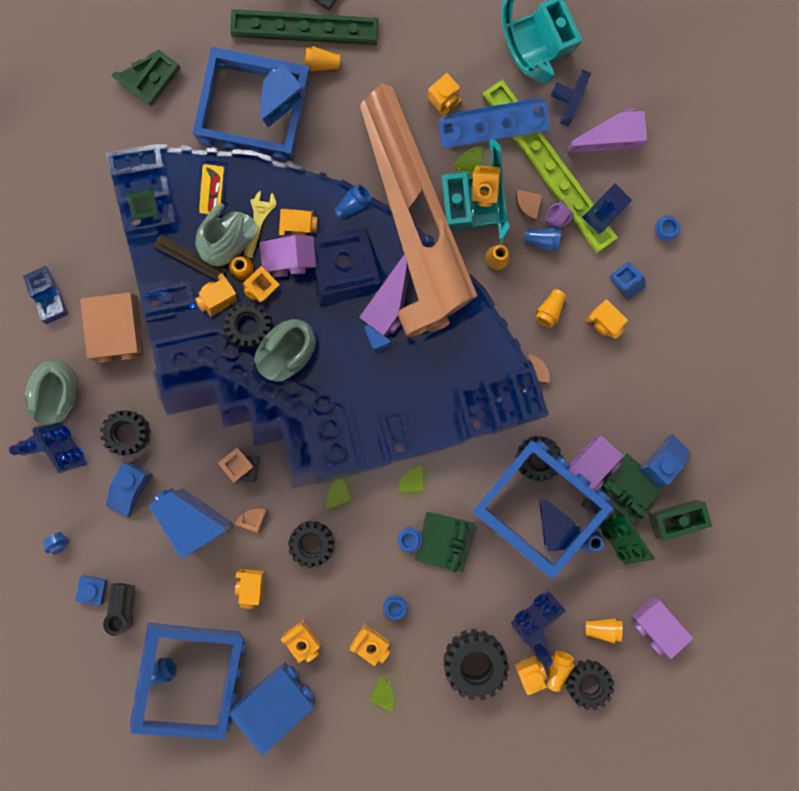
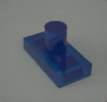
[551,69,591,126]
[582,183,632,234]

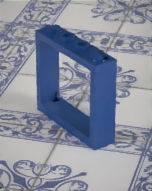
[192,46,311,161]
[438,97,550,148]
[472,440,613,580]
[129,622,246,740]

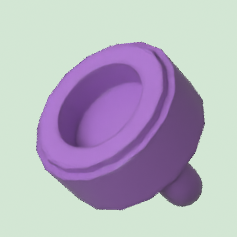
[545,201,573,228]

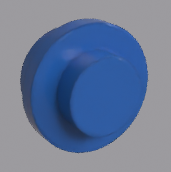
[655,216,680,241]
[398,527,423,553]
[43,532,69,555]
[383,595,408,621]

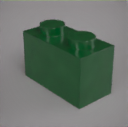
[648,500,713,541]

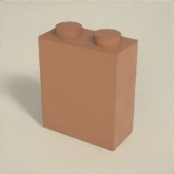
[80,292,144,364]

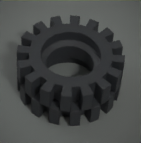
[224,301,271,351]
[100,410,150,456]
[515,436,563,482]
[288,521,335,568]
[566,659,615,710]

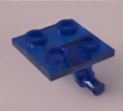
[9,422,88,474]
[510,590,566,667]

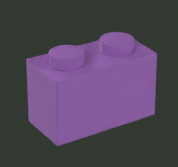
[260,235,316,277]
[568,435,623,492]
[631,596,693,659]

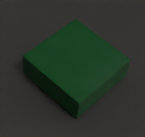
[127,188,159,220]

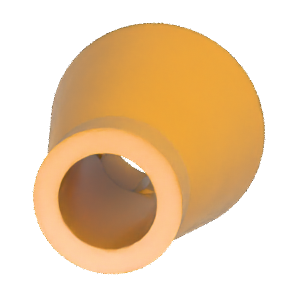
[304,46,340,72]
[485,245,510,270]
[229,256,254,281]
[535,289,566,328]
[585,618,622,644]
[547,651,575,692]

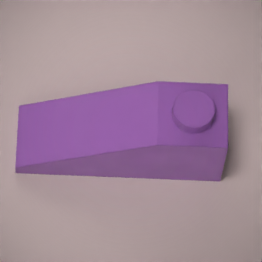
[567,108,647,153]
[360,255,410,336]

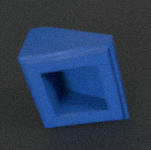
[609,262,646,300]
[364,325,393,353]

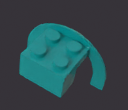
[501,0,583,84]
[442,139,509,243]

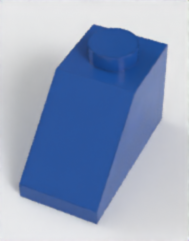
[259,64,307,128]
[639,434,690,487]
[106,462,153,517]

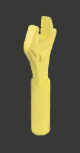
[243,191,276,258]

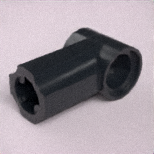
[103,583,135,636]

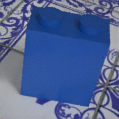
[149,488,234,559]
[229,662,316,755]

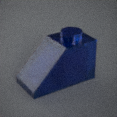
[539,498,581,551]

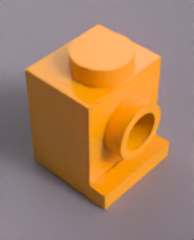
[427,73,462,116]
[472,165,501,207]
[279,209,318,236]
[242,266,279,303]
[195,273,237,317]
[585,299,628,339]
[235,569,265,609]
[281,619,321,663]
[349,624,390,666]
[514,655,548,695]

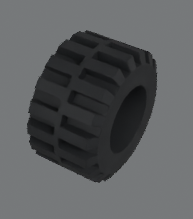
[443,629,509,701]

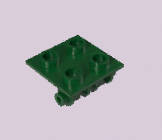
[596,454,665,524]
[415,511,475,572]
[599,512,655,565]

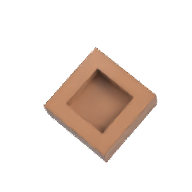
[218,447,255,483]

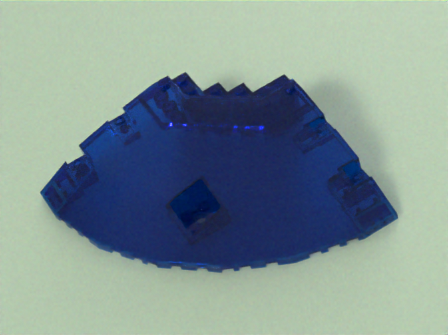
[106,144,549,489]

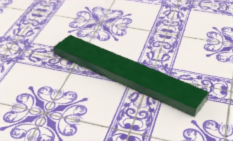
[230,9,379,45]

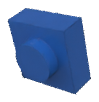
[75,575,108,606]

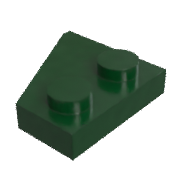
[111,50,181,107]

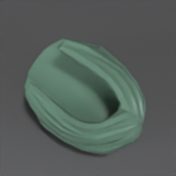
[195,203,258,266]
[254,319,316,382]
[24,359,77,424]

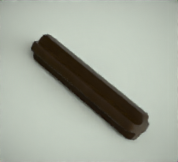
[154,235,227,281]

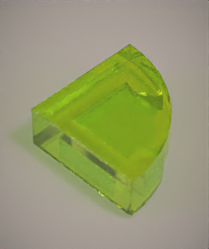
[454,147,483,173]
[399,466,423,492]
[326,476,352,509]
[369,676,394,712]

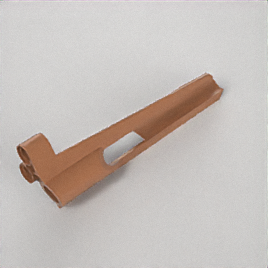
[360,83,477,337]

